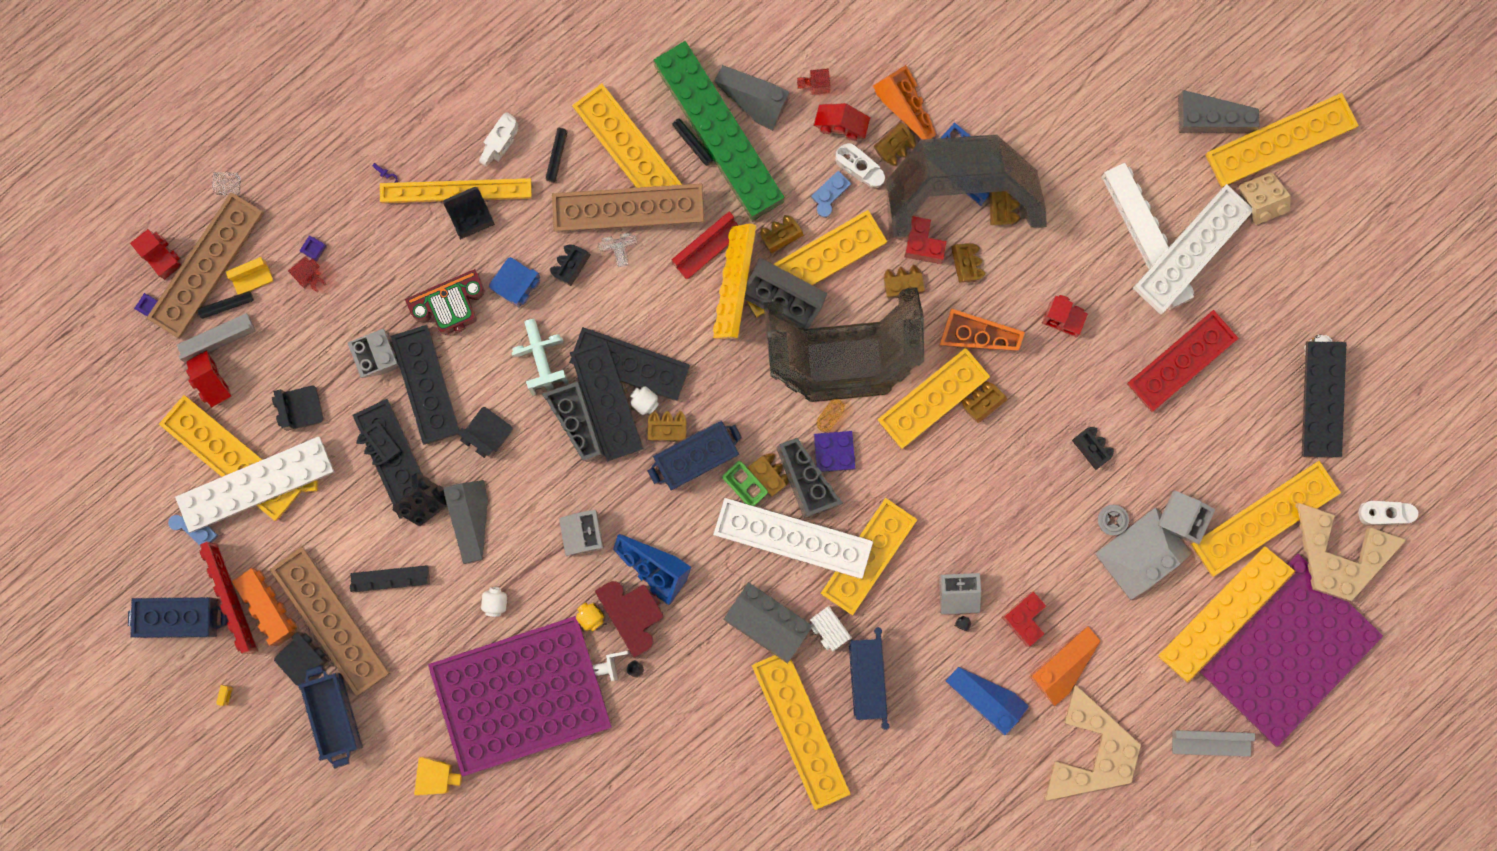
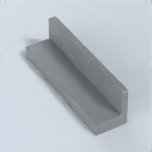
[177,313,256,363]
[1172,730,1255,756]

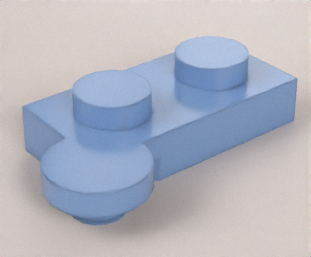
[811,171,851,217]
[168,515,219,546]

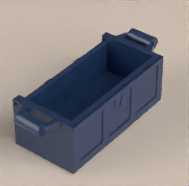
[647,419,742,491]
[128,597,229,638]
[848,627,889,730]
[298,665,363,769]

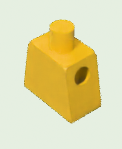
[414,756,462,795]

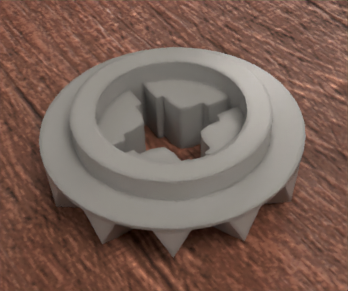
[1098,505,1129,535]

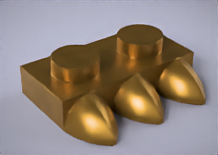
[873,122,916,166]
[989,186,1020,225]
[760,215,804,253]
[951,243,986,283]
[884,264,925,298]
[962,382,1007,423]
[648,411,687,441]
[748,453,789,498]

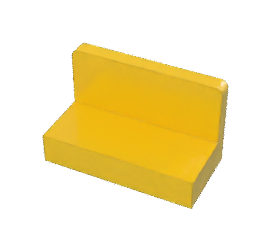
[226,257,273,294]

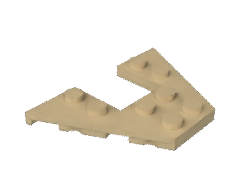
[1295,503,1405,602]
[1045,686,1141,800]

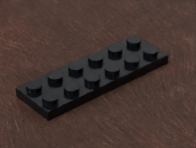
[391,325,460,445]
[569,327,690,401]
[570,340,644,461]
[1302,341,1347,457]
[352,399,423,519]

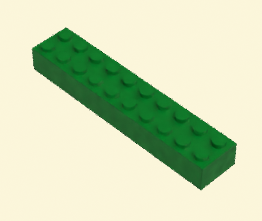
[653,41,785,222]

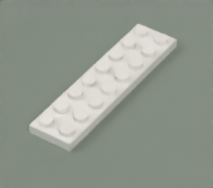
[1133,184,1252,315]
[175,436,335,533]
[713,498,873,579]

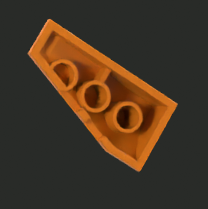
[873,65,936,142]
[1029,626,1100,706]

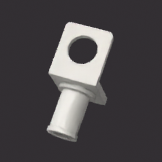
[593,651,630,681]

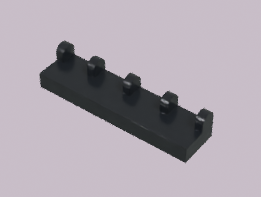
[350,565,430,593]

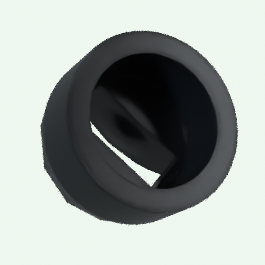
[954,616,971,632]
[626,660,644,678]

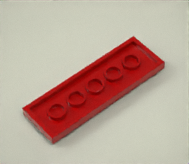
[1126,310,1239,412]
[199,542,258,654]

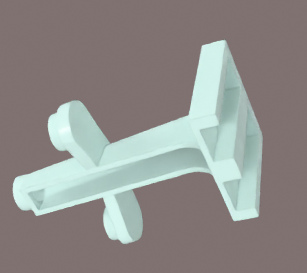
[512,319,569,396]

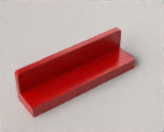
[671,211,739,280]

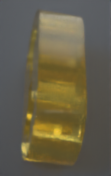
[816,399,845,432]

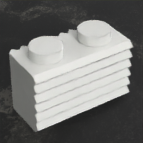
[810,606,852,652]

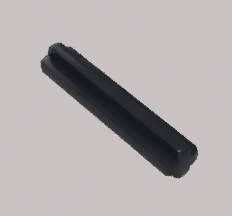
[672,118,713,166]
[545,128,567,183]
[198,291,254,319]

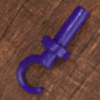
[372,163,398,183]

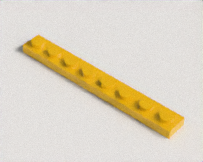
[380,178,532,204]

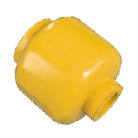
[576,602,605,632]

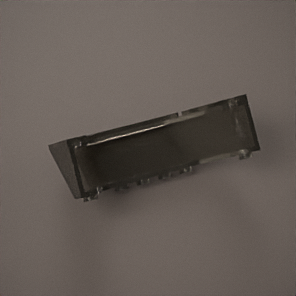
[886,135,1047,238]
[763,287,924,402]

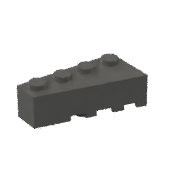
[1178,90,1260,133]
[542,381,605,462]
[776,438,843,519]

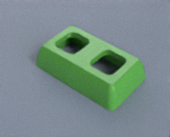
[723,461,768,506]

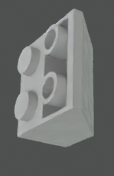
[347,329,400,378]
[1157,490,1215,544]
[559,510,604,556]
[939,573,981,614]

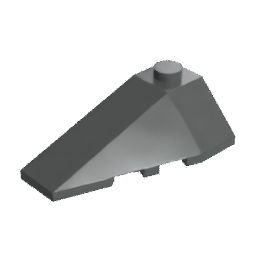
[714,65,790,131]
[443,480,488,564]

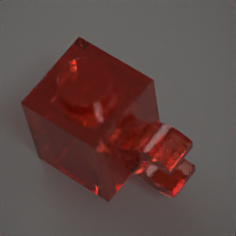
[797,68,831,95]
[288,256,326,292]

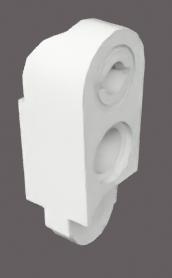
[479,112,518,167]
[835,143,885,188]
[1358,501,1418,525]

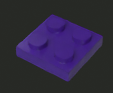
[814,431,856,472]

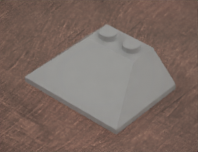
[1095,507,1191,600]

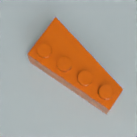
[939,309,1025,351]
[232,568,297,646]

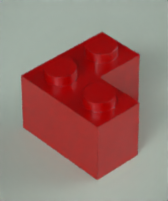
[813,103,871,141]
[904,216,947,264]
[130,229,181,280]
[1042,295,1088,338]
[186,350,232,408]
[1001,591,1046,647]

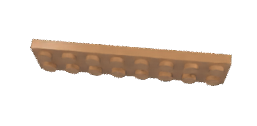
[552,183,705,232]
[146,192,264,339]
[270,547,390,696]

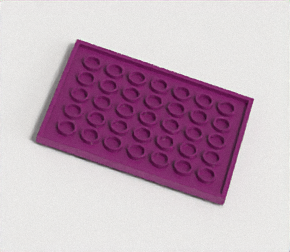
[1199,554,1383,747]
[428,616,612,777]

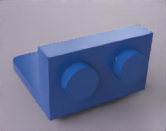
[489,257,541,308]

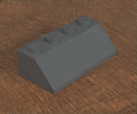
[744,258,827,331]
[723,582,813,664]

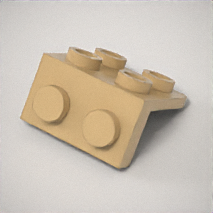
[1239,173,1291,225]

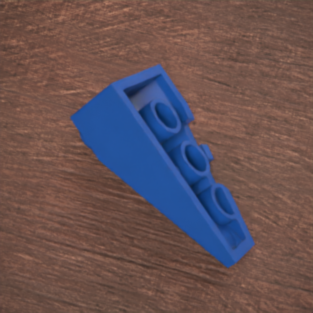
[613,534,692,605]
[945,667,1029,735]

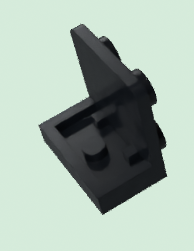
[443,187,495,240]
[272,385,324,431]
[458,407,513,459]
[393,473,447,526]
[274,632,328,686]

